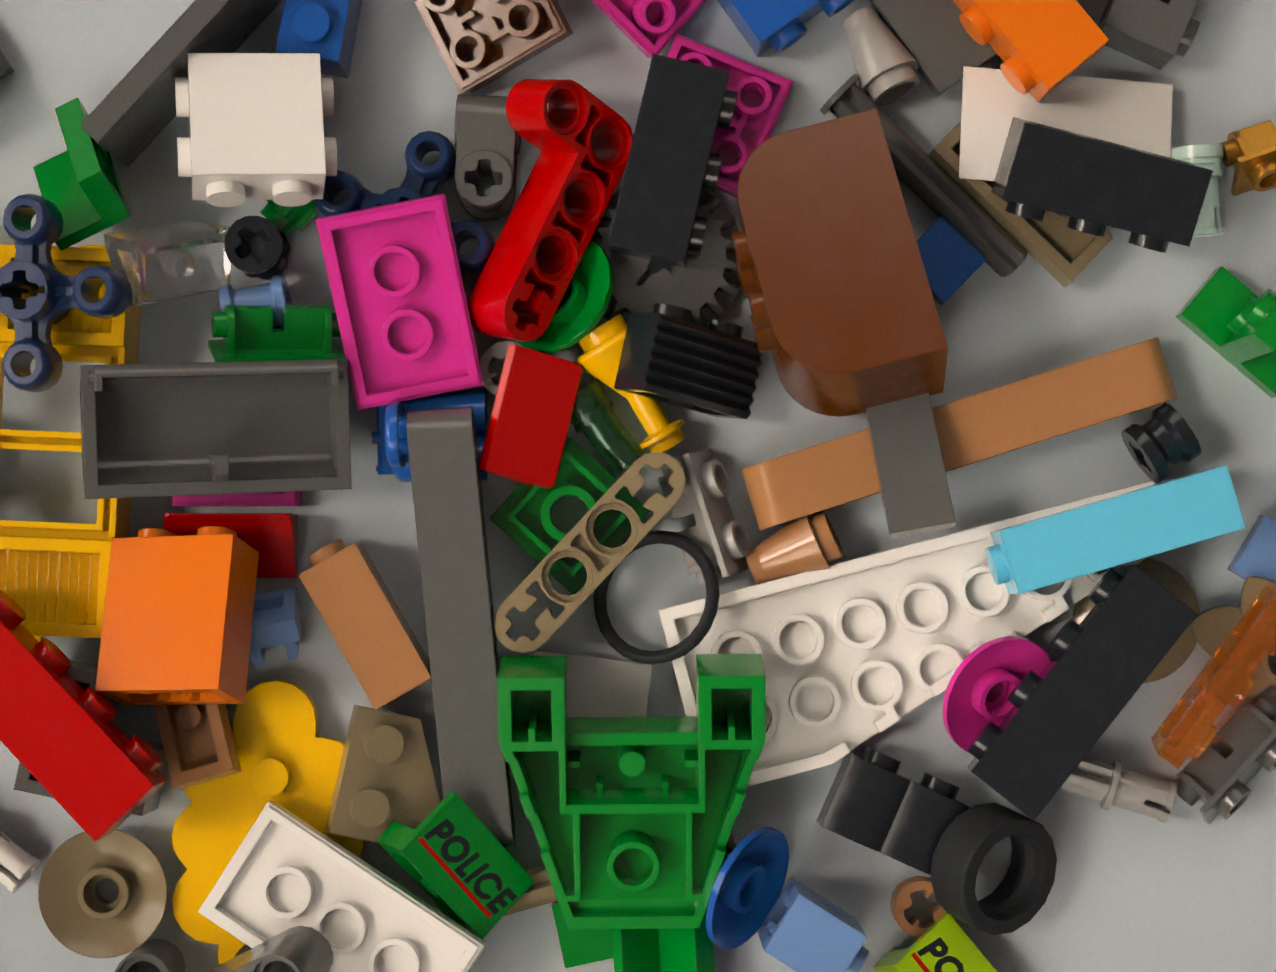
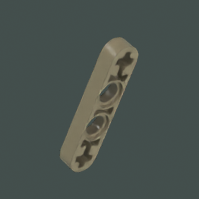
[494,452,686,653]

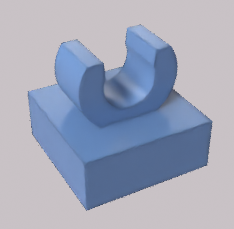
[249,587,302,667]

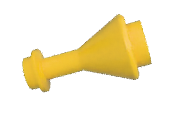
[576,314,686,453]

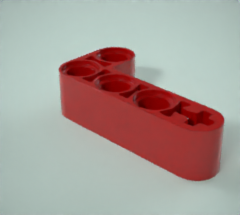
[468,79,633,342]

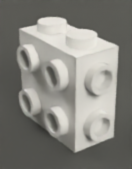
[175,53,337,207]

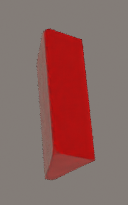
[478,344,583,489]
[164,513,298,578]

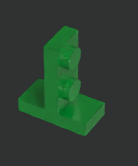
[1175,266,1276,398]

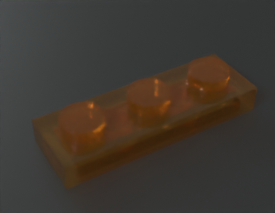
[1151,586,1276,769]

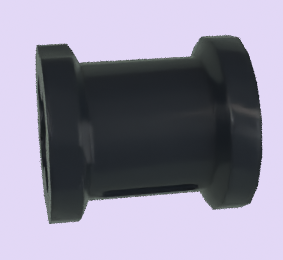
[224,216,291,280]

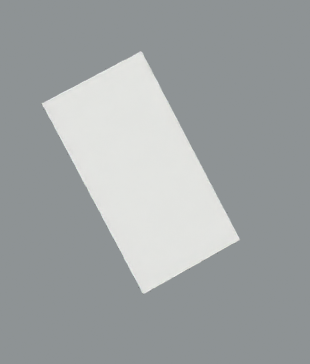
[959,66,1173,181]

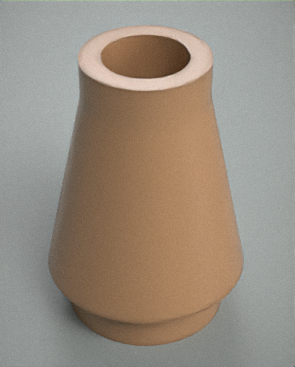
[745,510,844,584]

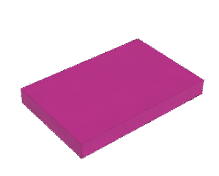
[316,193,484,410]

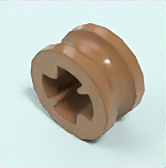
[890,876,947,937]

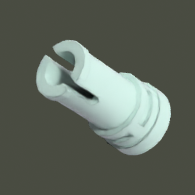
[1171,143,1224,238]

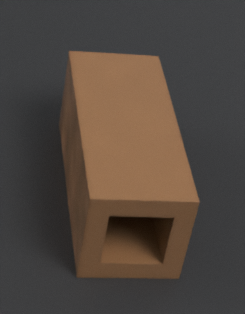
[298,539,431,710]

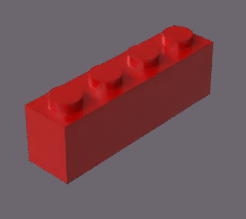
[0,590,168,842]

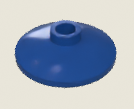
[706,826,789,950]

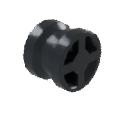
[1121,402,1202,483]

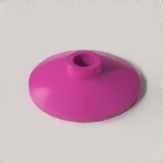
[942,636,1051,753]

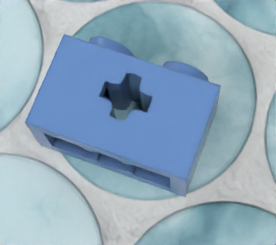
[757,877,869,972]

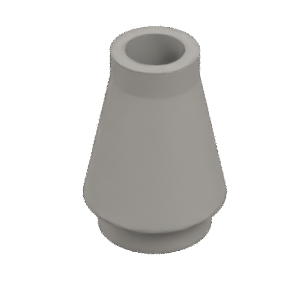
[842,6,920,106]

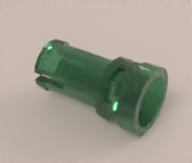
[570,379,646,477]

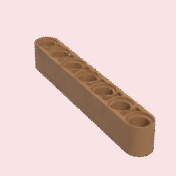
[740,337,1178,531]

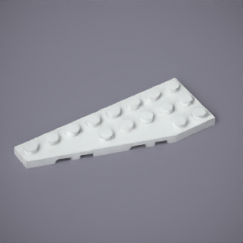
[658,481,1154,787]

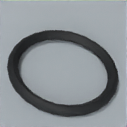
[593,530,720,664]

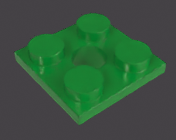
[489,435,650,595]

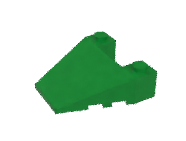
[497,654,765,930]

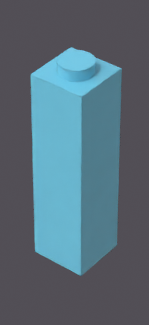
[985,465,1246,594]

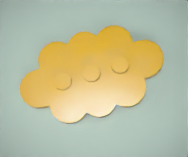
[171,680,365,965]

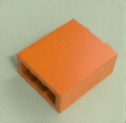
[95,526,259,706]

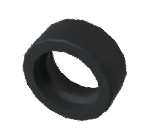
[930,803,1057,935]

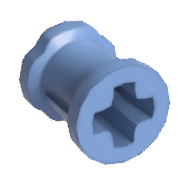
[219,274,293,329]

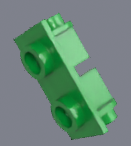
[208,305,346,362]

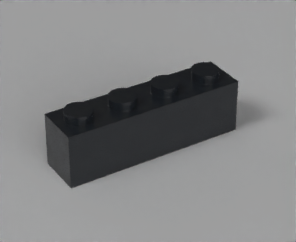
[967,565,1197,821]

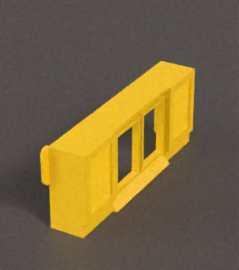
[0,244,145,642]

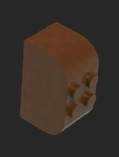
[731,108,948,417]

